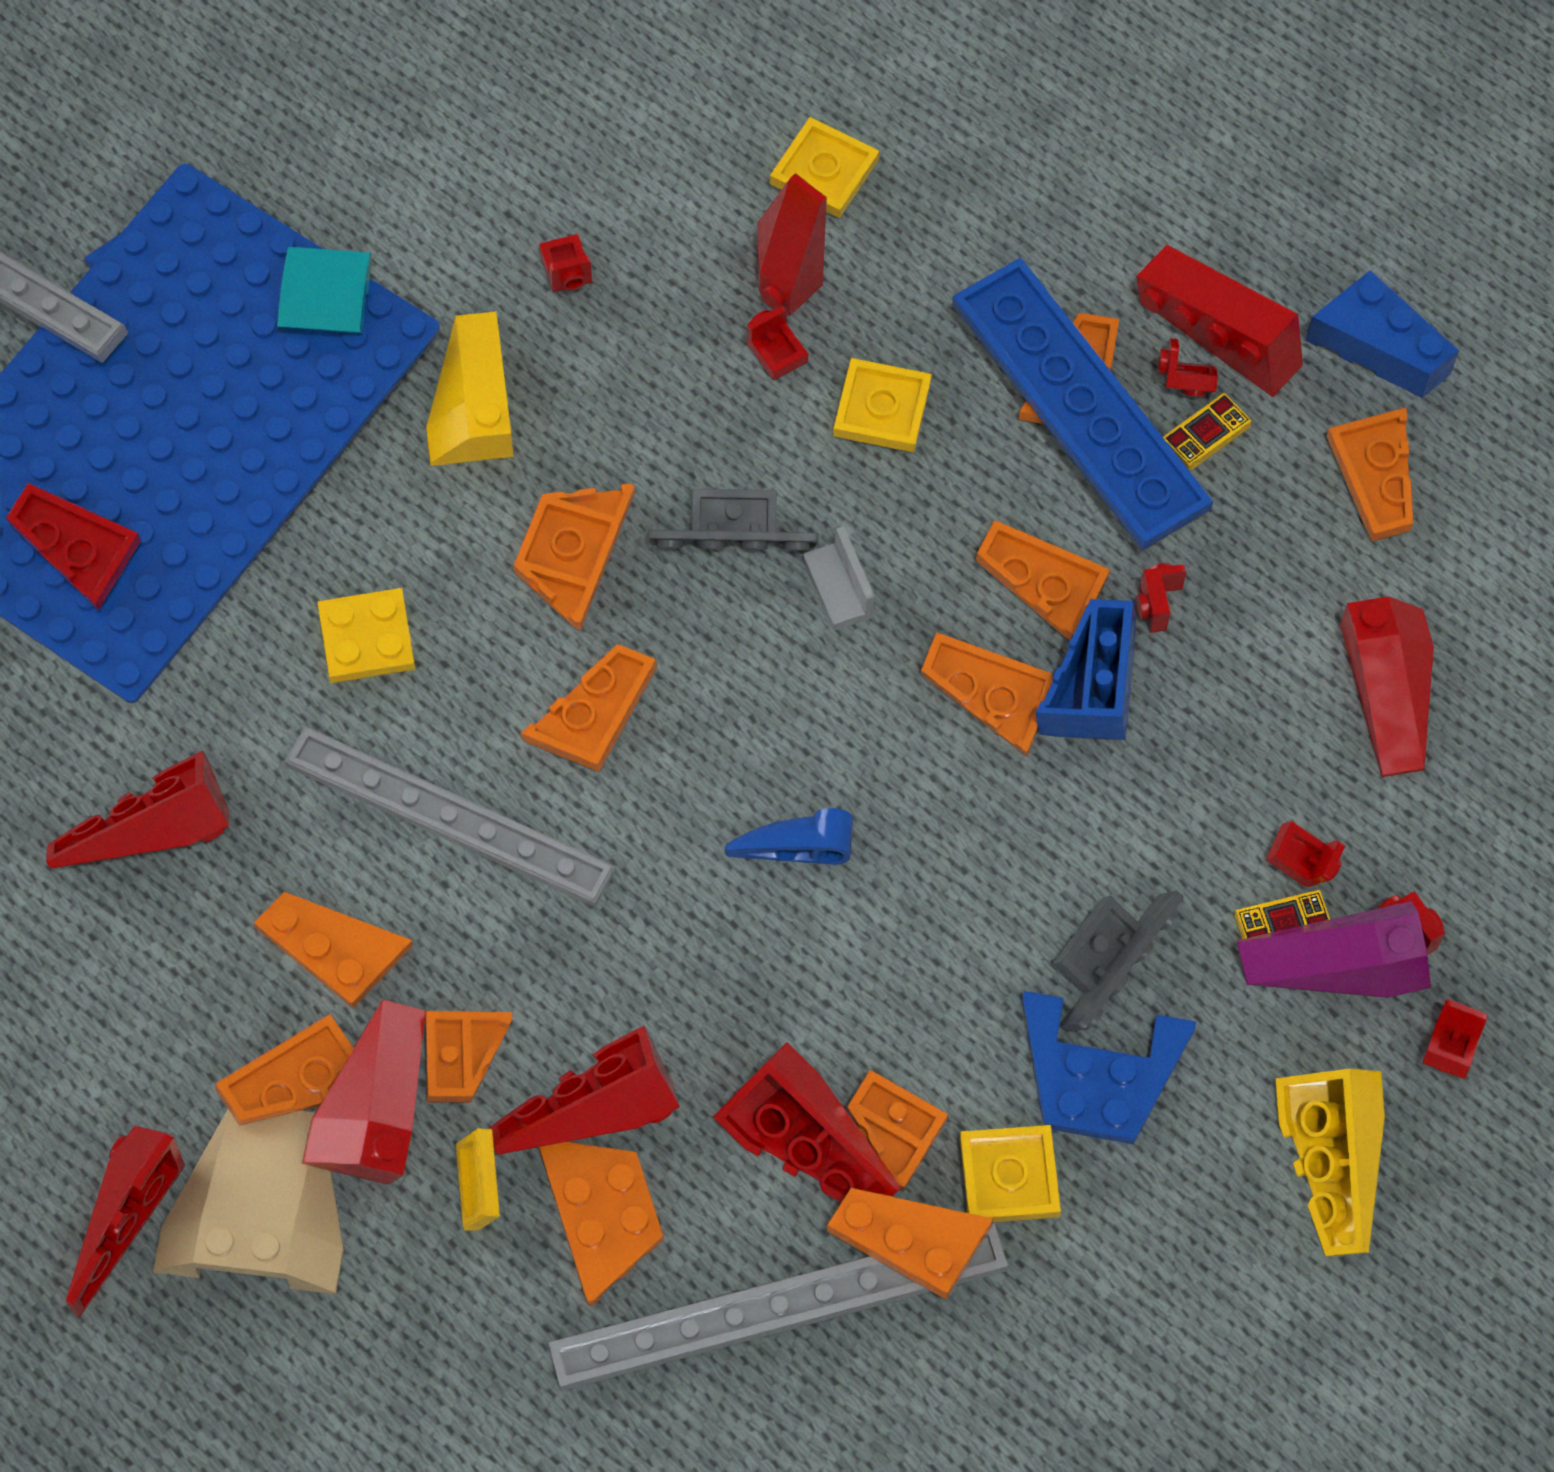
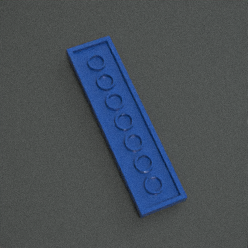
[952,257,1213,550]

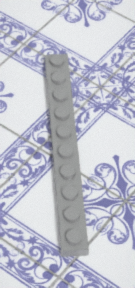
[548,1223,1008,1391]

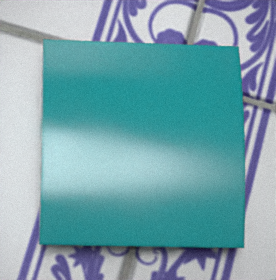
[277,247,372,334]

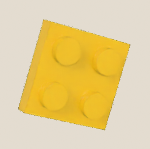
[770,117,880,219]
[833,358,932,453]
[317,588,415,683]
[959,1125,1061,1222]

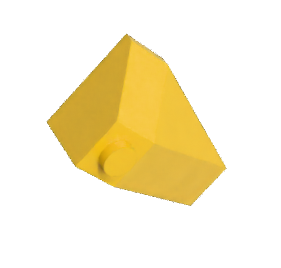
[426,311,514,466]
[1276,1069,1385,1256]

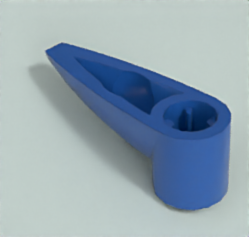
[725,808,853,865]

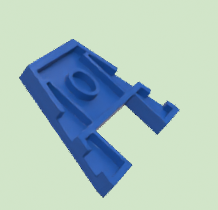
[1022,991,1196,1144]

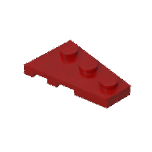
[6,483,141,610]

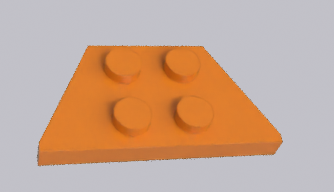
[514,484,635,630]
[538,1142,664,1306]

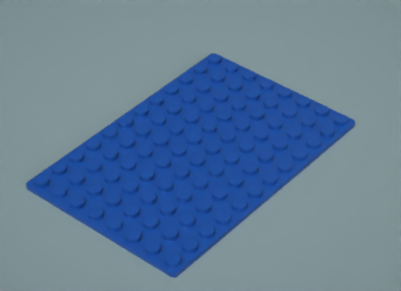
[0,163,440,703]

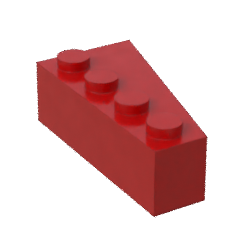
[1136,245,1303,397]

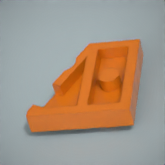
[424,1011,513,1103]
[847,1070,948,1192]

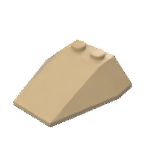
[153,1109,344,1294]

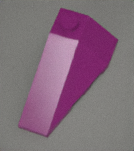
[1237,901,1431,998]

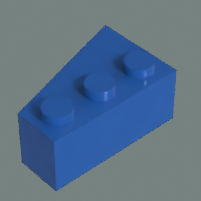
[1306,270,1459,398]
[1035,599,1137,740]

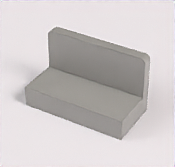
[803,526,874,631]

